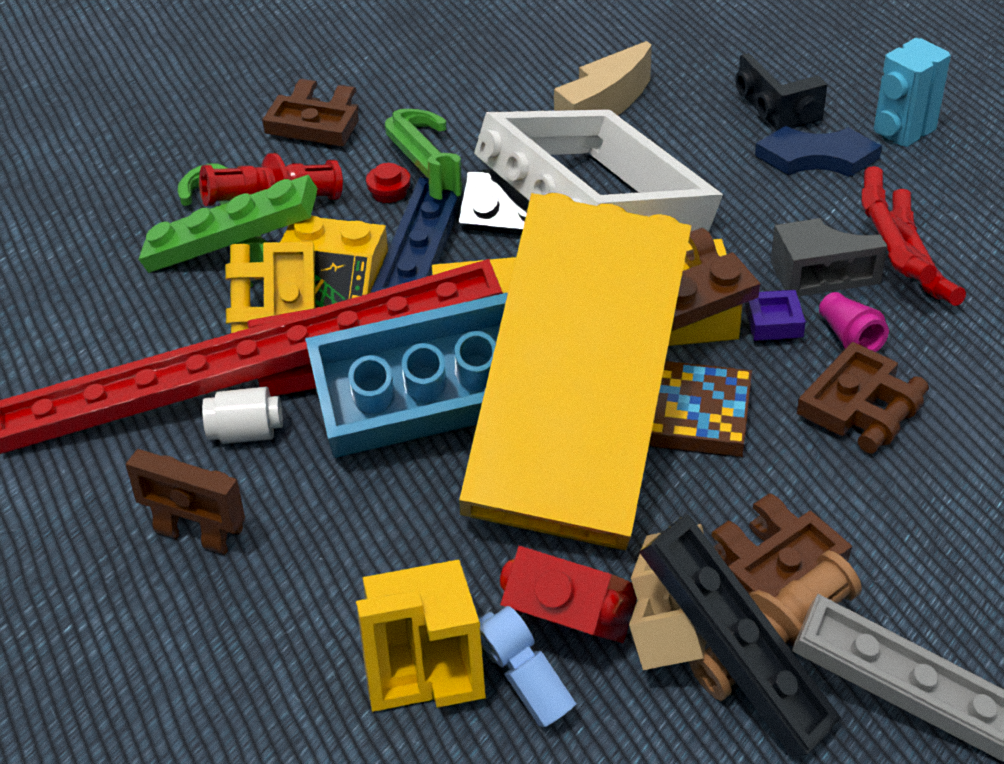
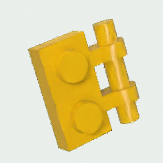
[225,242,315,333]

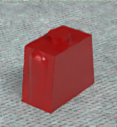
[499,546,637,643]

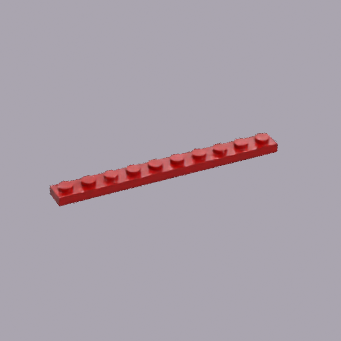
[0,259,503,454]

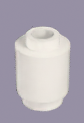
[202,387,283,444]

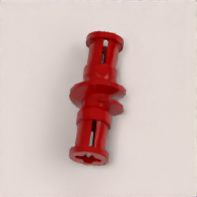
[199,153,343,207]

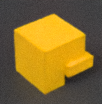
[356,560,486,712]

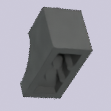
[770,218,887,297]

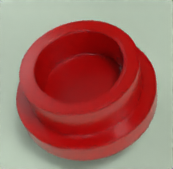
[366,163,411,203]

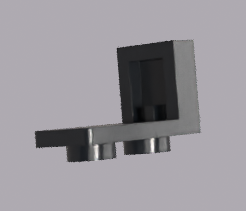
[735,53,828,131]

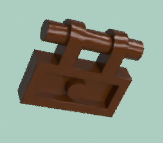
[796,342,929,453]

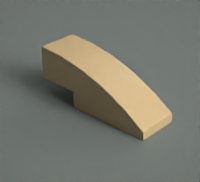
[554,41,652,116]
[629,524,706,670]

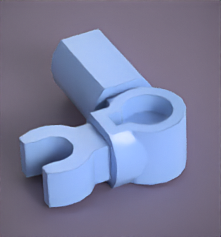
[479,606,576,727]

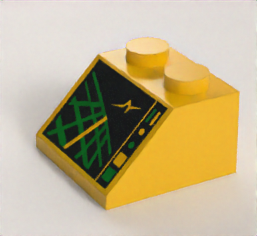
[280,215,388,308]

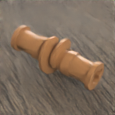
[688,550,862,701]

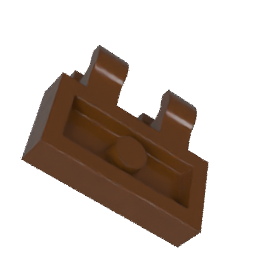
[262,79,359,146]
[671,227,760,332]
[125,449,245,556]
[711,493,853,597]

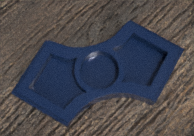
[755,126,882,177]

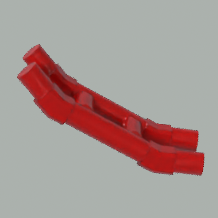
[861,166,966,306]

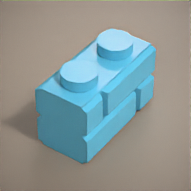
[874,38,951,147]

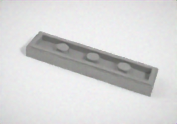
[792,594,1004,762]

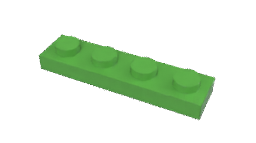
[138,175,318,273]

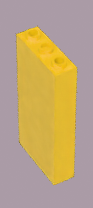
[459,193,692,551]

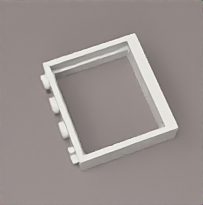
[474,110,723,232]

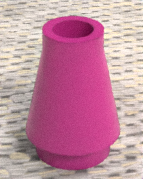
[819,292,889,352]

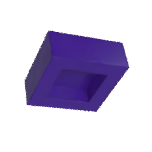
[745,290,806,341]

